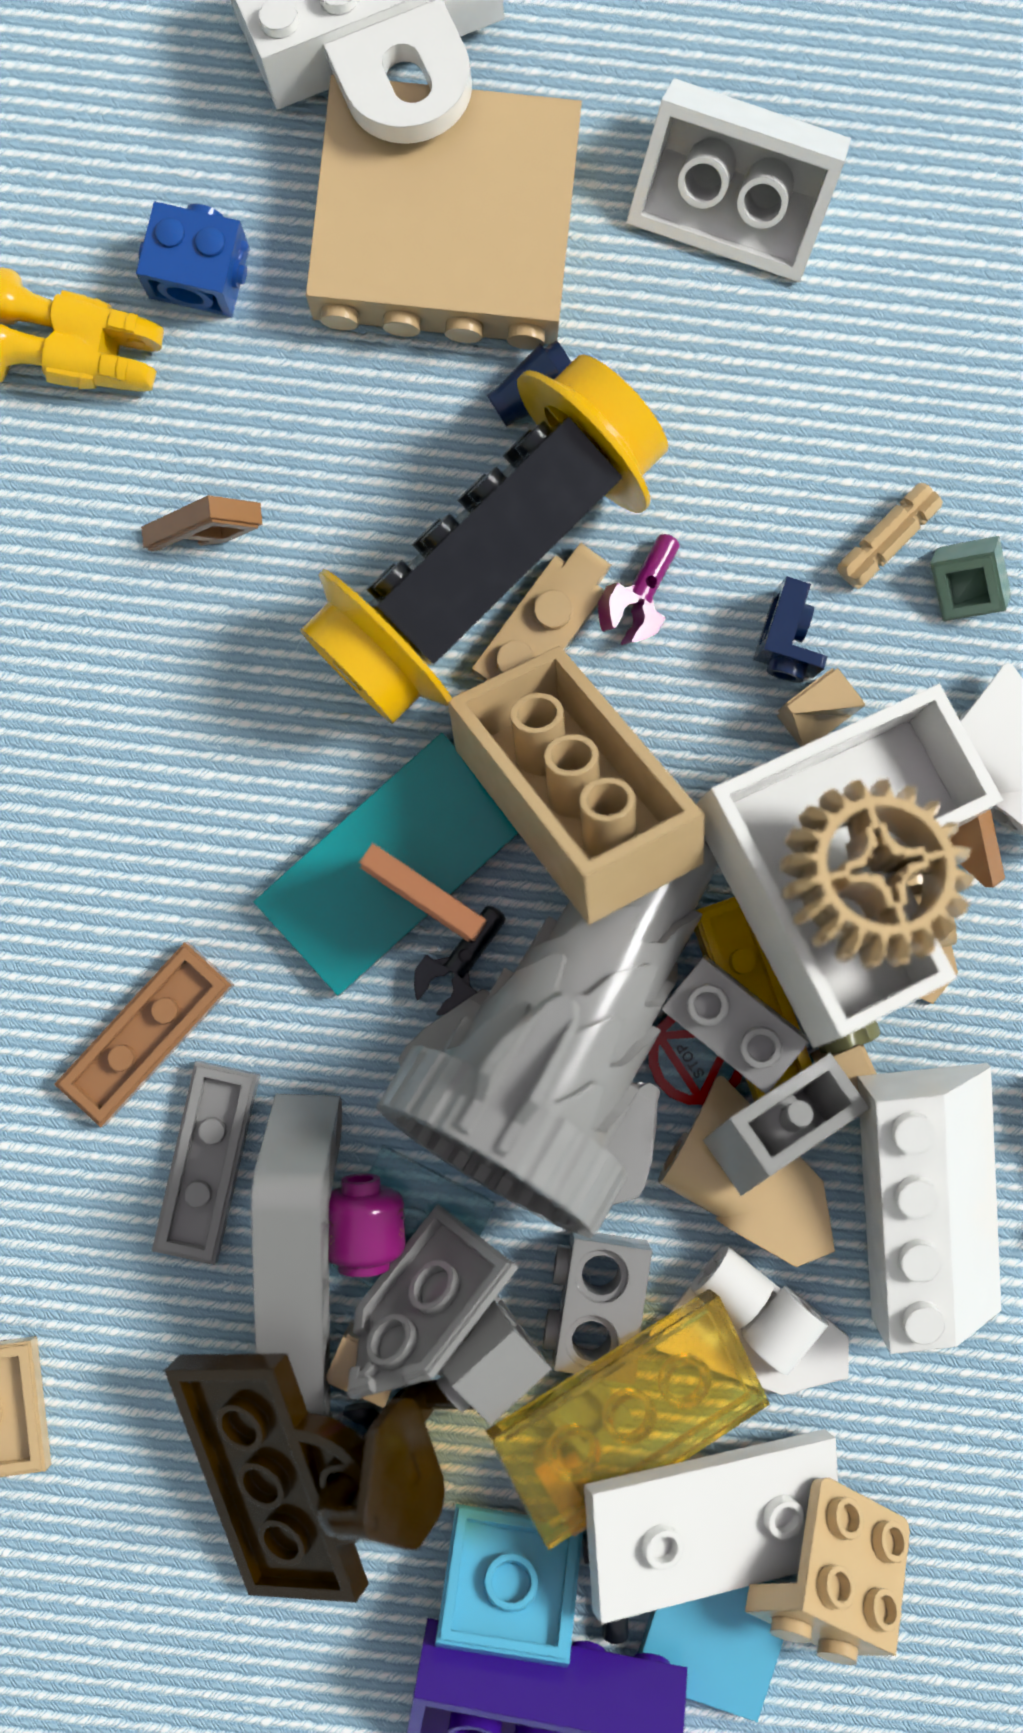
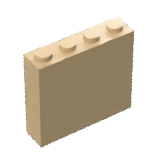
[306,75,582,350]

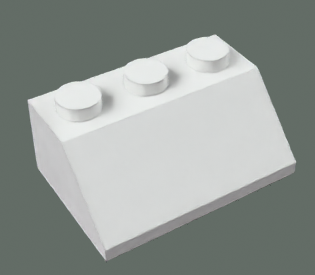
[626,78,851,282]

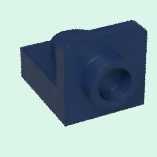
[753,576,828,683]

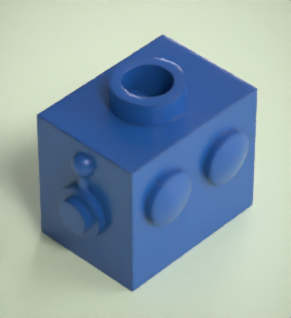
[136,201,250,317]

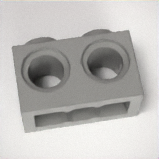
[661,954,809,1094]
[542,1232,652,1383]

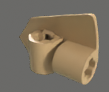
[658,1076,835,1267]

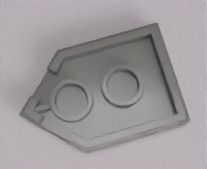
[347,1204,519,1399]

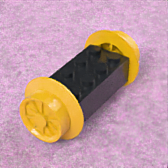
[300,354,668,724]

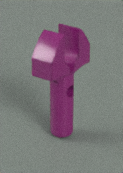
[598,534,680,645]

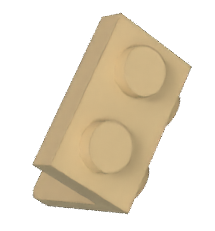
[745,1478,910,1665]

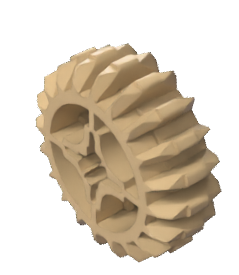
[779,778,975,969]

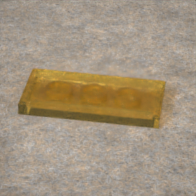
[485,1289,770,1550]

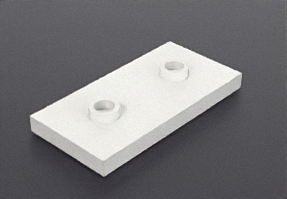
[584,1429,838,1624]

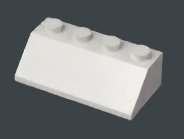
[857,1063,1001,1354]

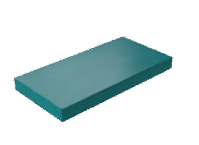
[253,732,519,996]

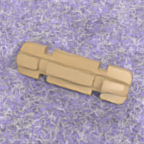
[837,483,943,589]

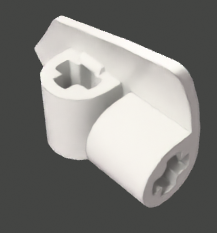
[958,663,1023,835]
[652,1245,849,1396]

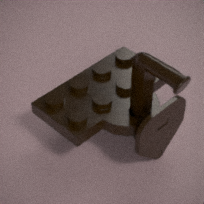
[164,1353,481,1603]

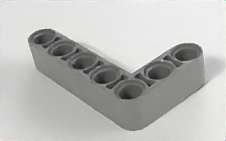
[251,1094,342,1417]

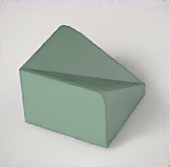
[930,536,1011,621]

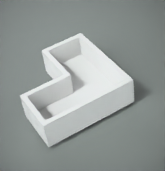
[696,683,1004,1048]

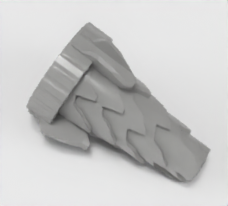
[376,839,718,1238]

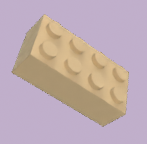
[448,645,704,925]

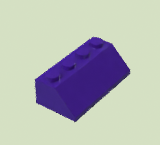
[407,1618,688,1733]

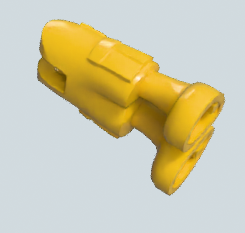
[0,267,164,392]

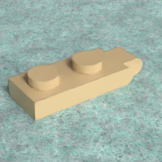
[472,543,611,681]

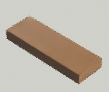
[54,942,235,1127]

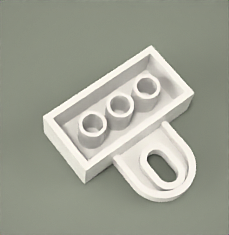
[231,0,505,144]

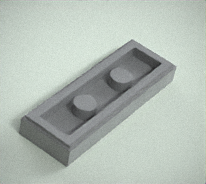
[152,1061,260,1265]

